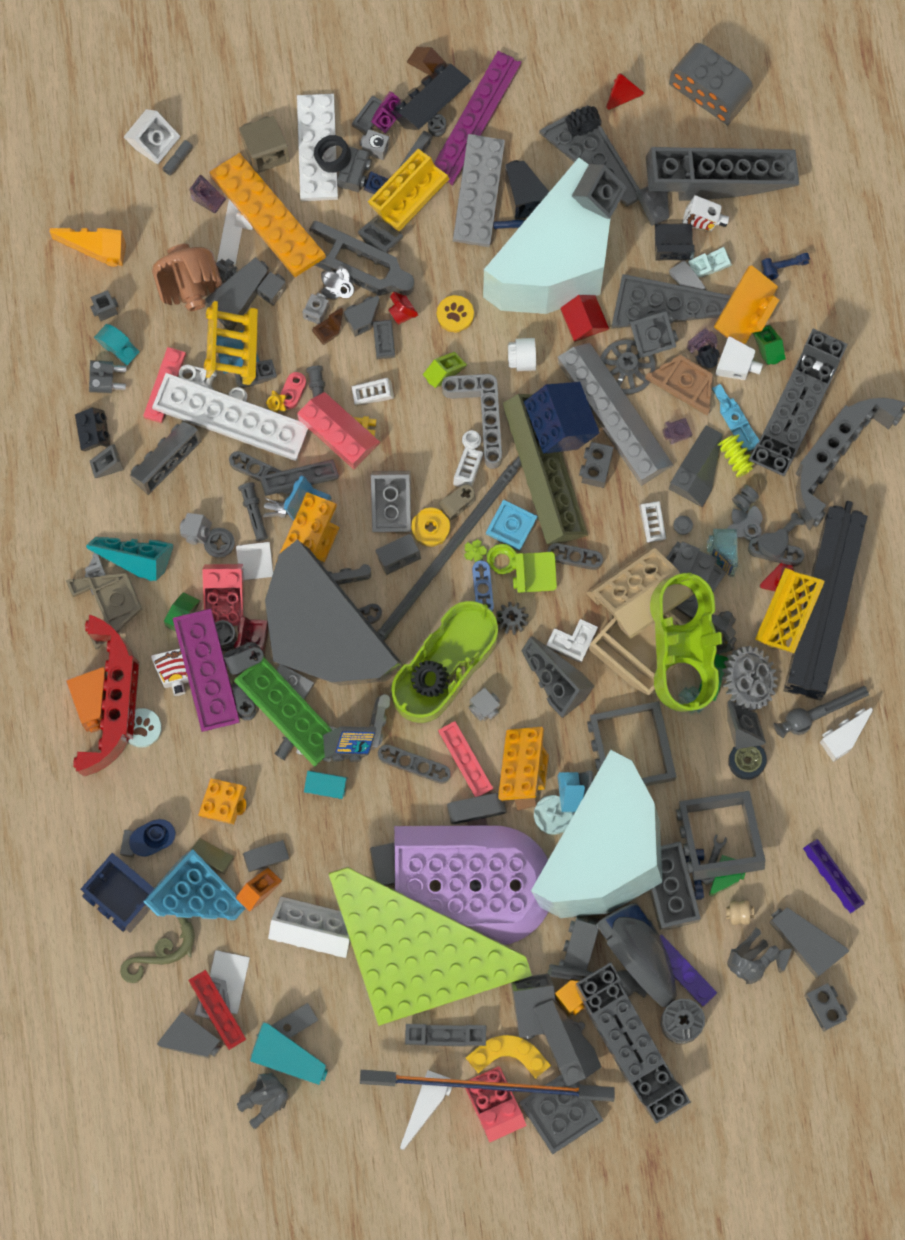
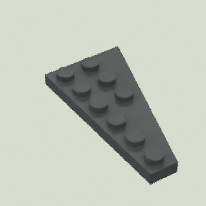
[539,105,640,206]
[611,274,731,329]

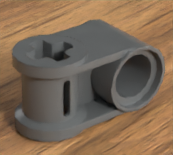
[223,642,264,674]
[232,684,256,721]

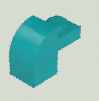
[94,324,139,365]

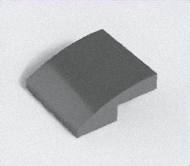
[370,843,395,886]

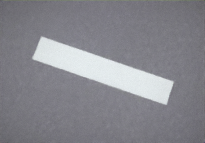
[217,199,242,265]

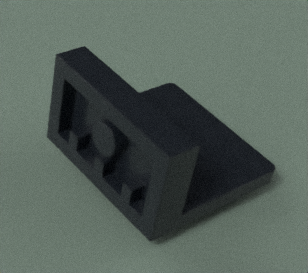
[655,224,695,260]

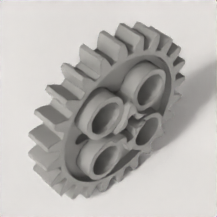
[722,646,778,710]

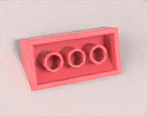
[297,392,380,470]

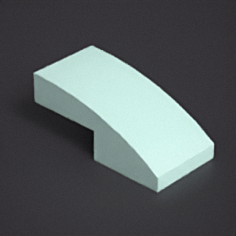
[688,247,732,278]

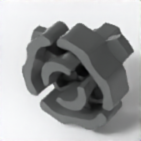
[712,610,737,654]

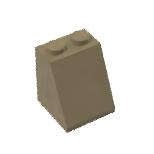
[239,116,290,173]

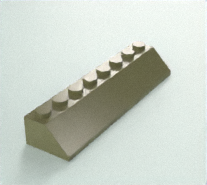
[502,394,588,544]

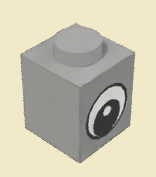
[360,129,390,160]

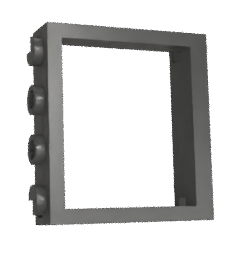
[587,701,676,786]
[676,791,766,880]

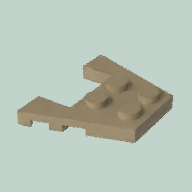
[66,573,142,650]

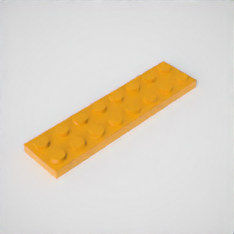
[209,153,326,277]

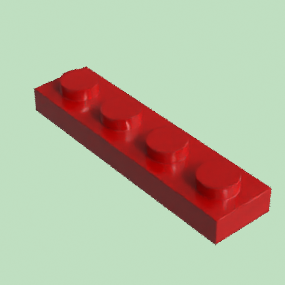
[188,969,246,1050]

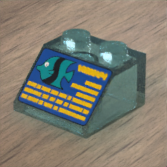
[707,529,738,577]

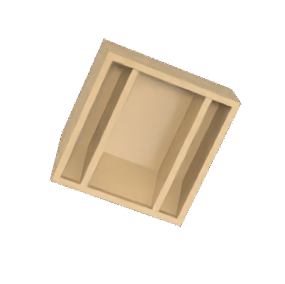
[589,611,684,695]

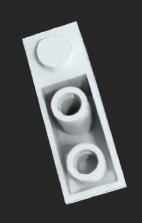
[820,708,873,762]

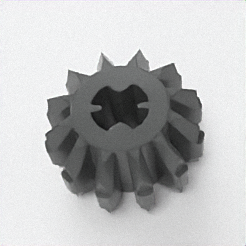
[496,602,529,635]

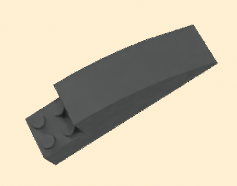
[646,147,799,201]

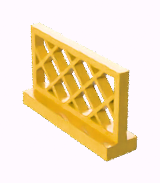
[755,568,825,653]

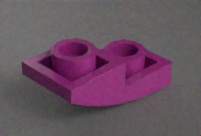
[371,91,401,134]

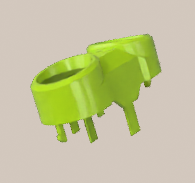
[650,573,722,712]

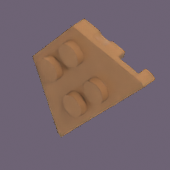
[645,355,713,416]

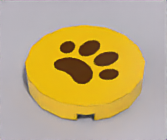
[436,295,474,333]

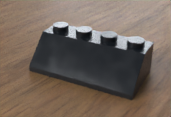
[391,63,471,130]

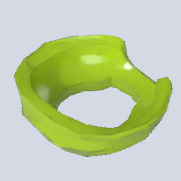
[487,544,516,574]

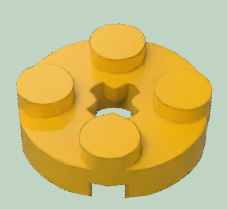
[411,508,450,547]

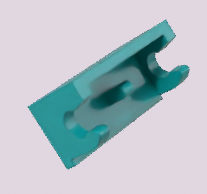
[304,771,348,799]

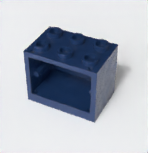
[524,382,600,454]
[80,853,154,933]

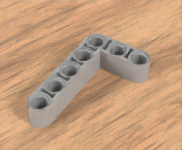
[442,374,502,469]

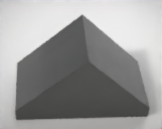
[90,444,123,478]

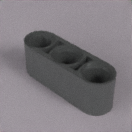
[447,793,507,824]

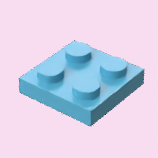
[486,500,538,551]

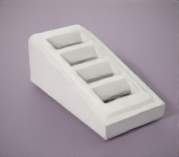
[351,378,394,405]
[453,447,483,487]
[639,501,666,542]

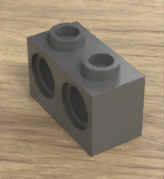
[579,442,614,488]
[804,983,848,1032]

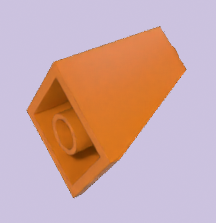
[66,667,108,733]

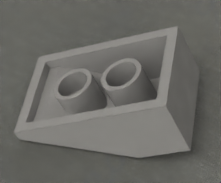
[371,471,411,532]

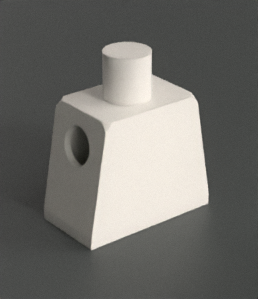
[715,336,763,380]

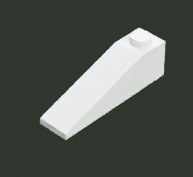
[400,1070,452,1150]

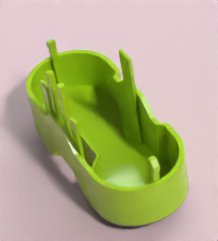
[392,601,498,723]

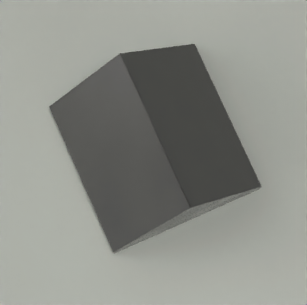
[727,700,766,749]

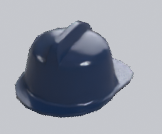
[129,819,176,857]

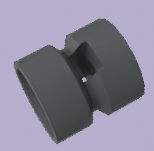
[215,620,237,651]

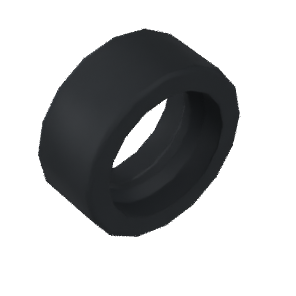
[314,135,351,173]

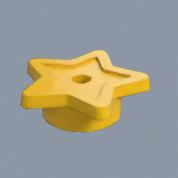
[266,390,286,413]

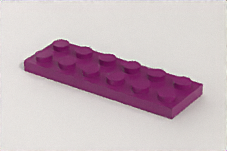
[173,608,240,732]

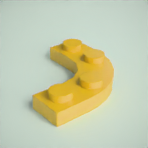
[466,1035,551,1079]

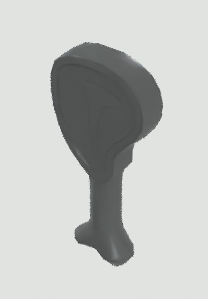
[758,513,805,559]

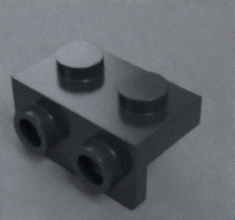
[75,407,110,451]

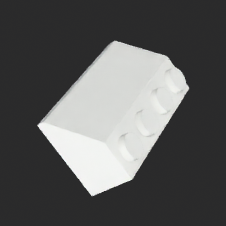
[268,897,351,958]

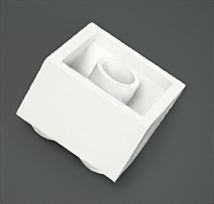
[124,109,180,164]

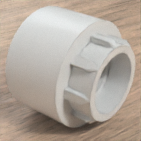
[508,338,536,371]

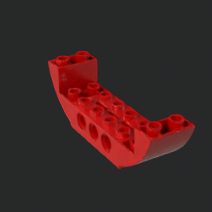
[73,615,140,776]

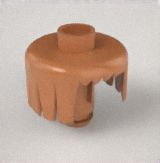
[152,244,222,311]

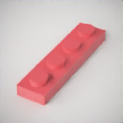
[143,347,186,423]
[438,721,493,797]

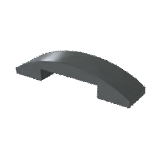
[405,1024,487,1047]

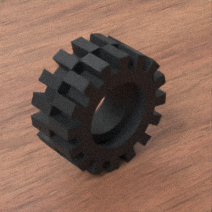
[565,106,602,136]
[411,661,450,697]

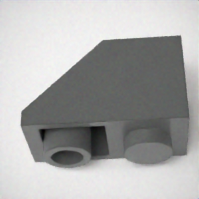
[344,295,380,337]

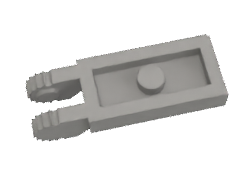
[370,694,390,750]

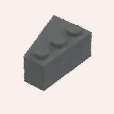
[559,916,601,971]

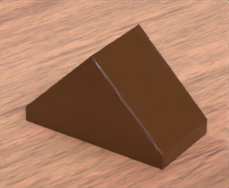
[407,47,446,75]

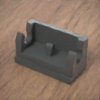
[375,534,421,575]

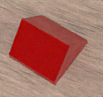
[560,295,609,342]

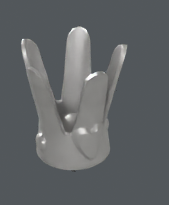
[263,497,287,518]

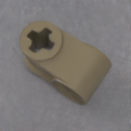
[439,485,475,520]

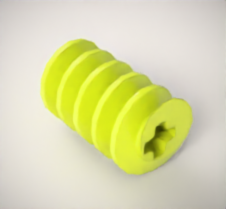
[718,434,754,478]

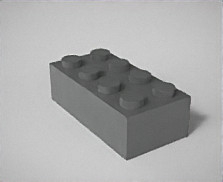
[650,841,701,931]

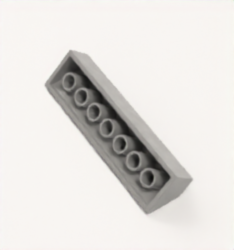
[558,343,673,486]

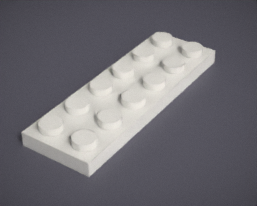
[297,94,338,201]

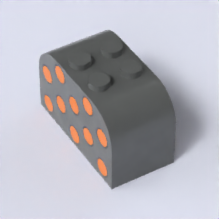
[669,43,753,126]

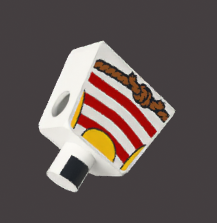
[682,195,729,231]
[151,649,189,696]

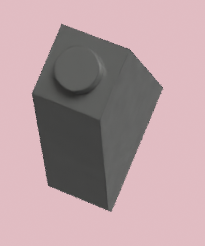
[157,1011,222,1059]

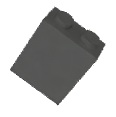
[511,973,556,1039]

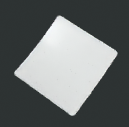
[236,542,273,580]

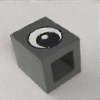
[257,272,287,306]

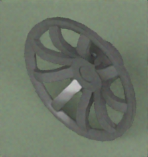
[600,340,656,394]

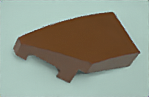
[312,308,343,345]

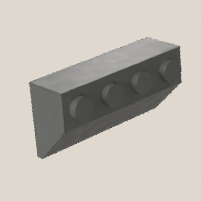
[130,421,201,495]

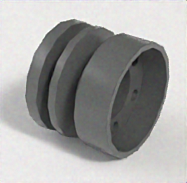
[660,999,705,1044]

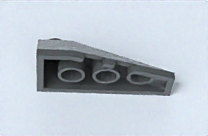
[669,425,722,507]
[521,636,594,718]
[533,1000,601,1086]

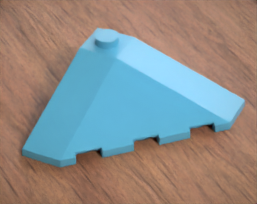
[143,849,246,920]

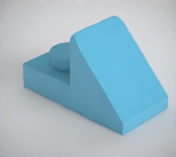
[557,772,585,812]

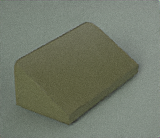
[191,838,234,874]

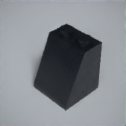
[505,160,549,220]

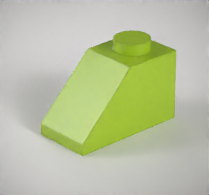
[423,352,467,388]

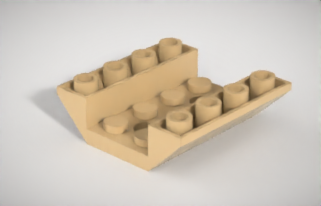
[586,548,693,639]

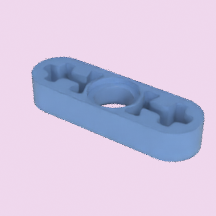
[472,561,494,613]

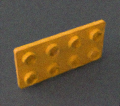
[714,265,779,344]
[276,492,340,562]
[498,727,549,801]

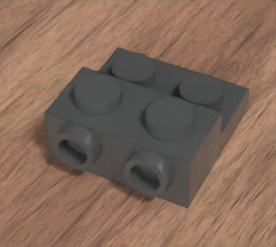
[629,309,678,358]
[670,541,717,582]

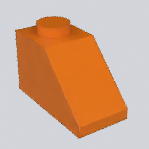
[236,868,282,912]

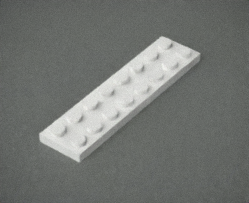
[152,373,308,461]

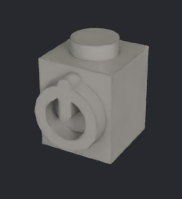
[180,513,212,545]
[469,687,500,721]

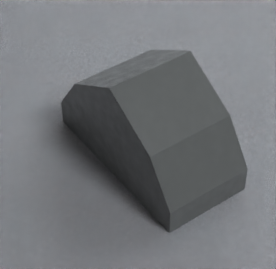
[265,539,403,686]

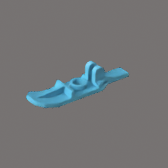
[712,384,759,451]

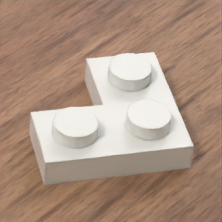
[546,619,598,663]

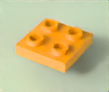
[198,778,247,825]

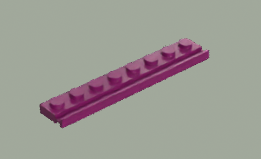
[434,51,521,186]

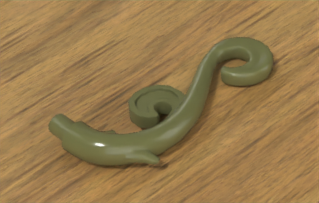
[120,917,195,983]

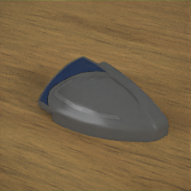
[596,903,677,1007]

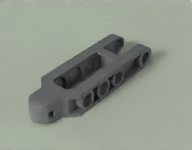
[309,221,414,296]

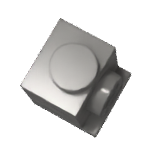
[302,293,329,324]

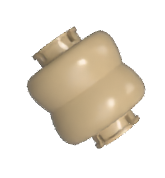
[726,900,755,925]

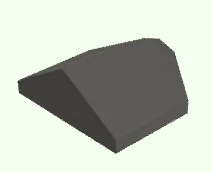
[358,217,403,253]

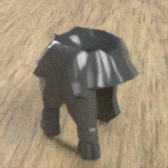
[727,928,780,984]
[236,1072,289,1129]

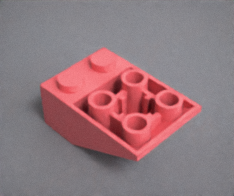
[202,564,244,626]
[465,1066,527,1143]

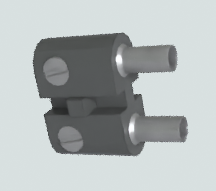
[89,360,126,393]

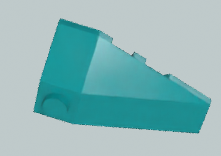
[86,537,173,581]

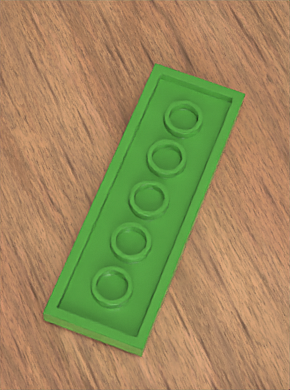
[234,657,332,767]

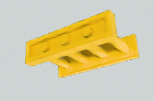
[204,301,258,385]

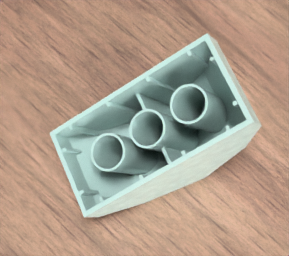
[483,158,610,314]
[531,750,662,918]

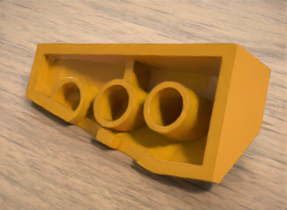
[49,228,126,267]

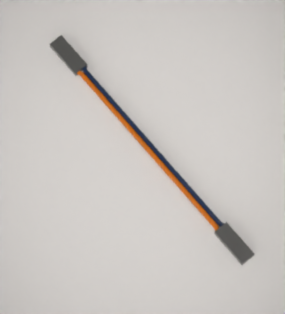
[360,1069,615,1102]

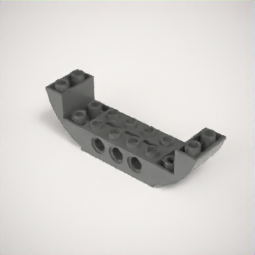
[749,328,848,477]
[796,398,905,530]
[576,962,691,1124]

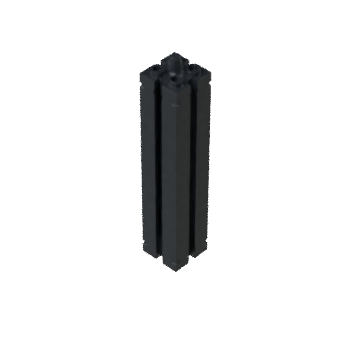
[783,501,868,701]

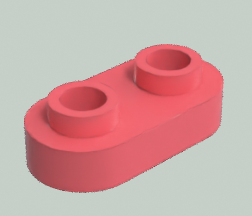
[280,372,306,409]

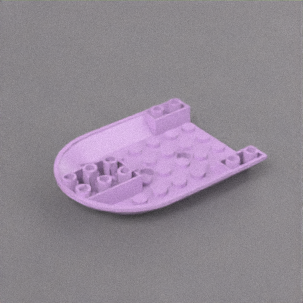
[394,826,548,945]

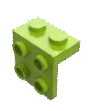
[512,552,557,593]

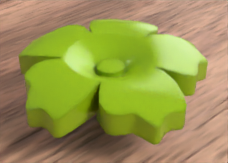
[464,539,487,563]

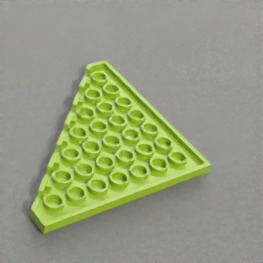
[329,867,532,1026]

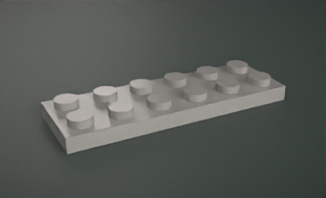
[453,134,505,247]

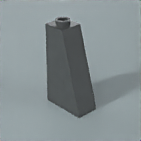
[205,257,269,331]
[770,907,849,978]

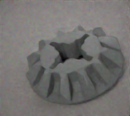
[204,528,235,559]

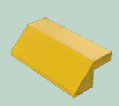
[367,149,449,232]

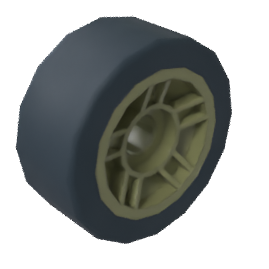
[728,746,767,780]

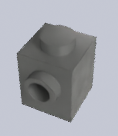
[90,290,119,321]

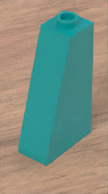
[249,1021,328,1085]

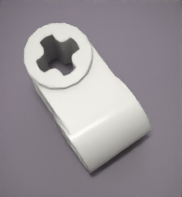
[179,365,217,390]

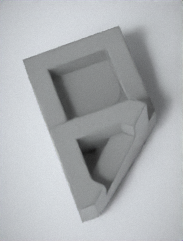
[669,261,706,290]
[85,553,105,595]

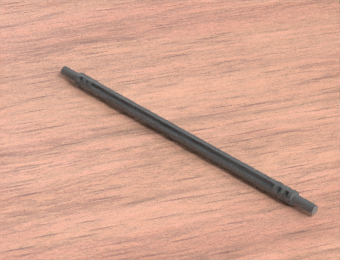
[377,456,521,641]

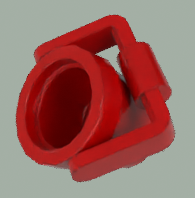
[388,291,419,325]

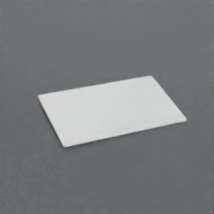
[210,950,250,1014]

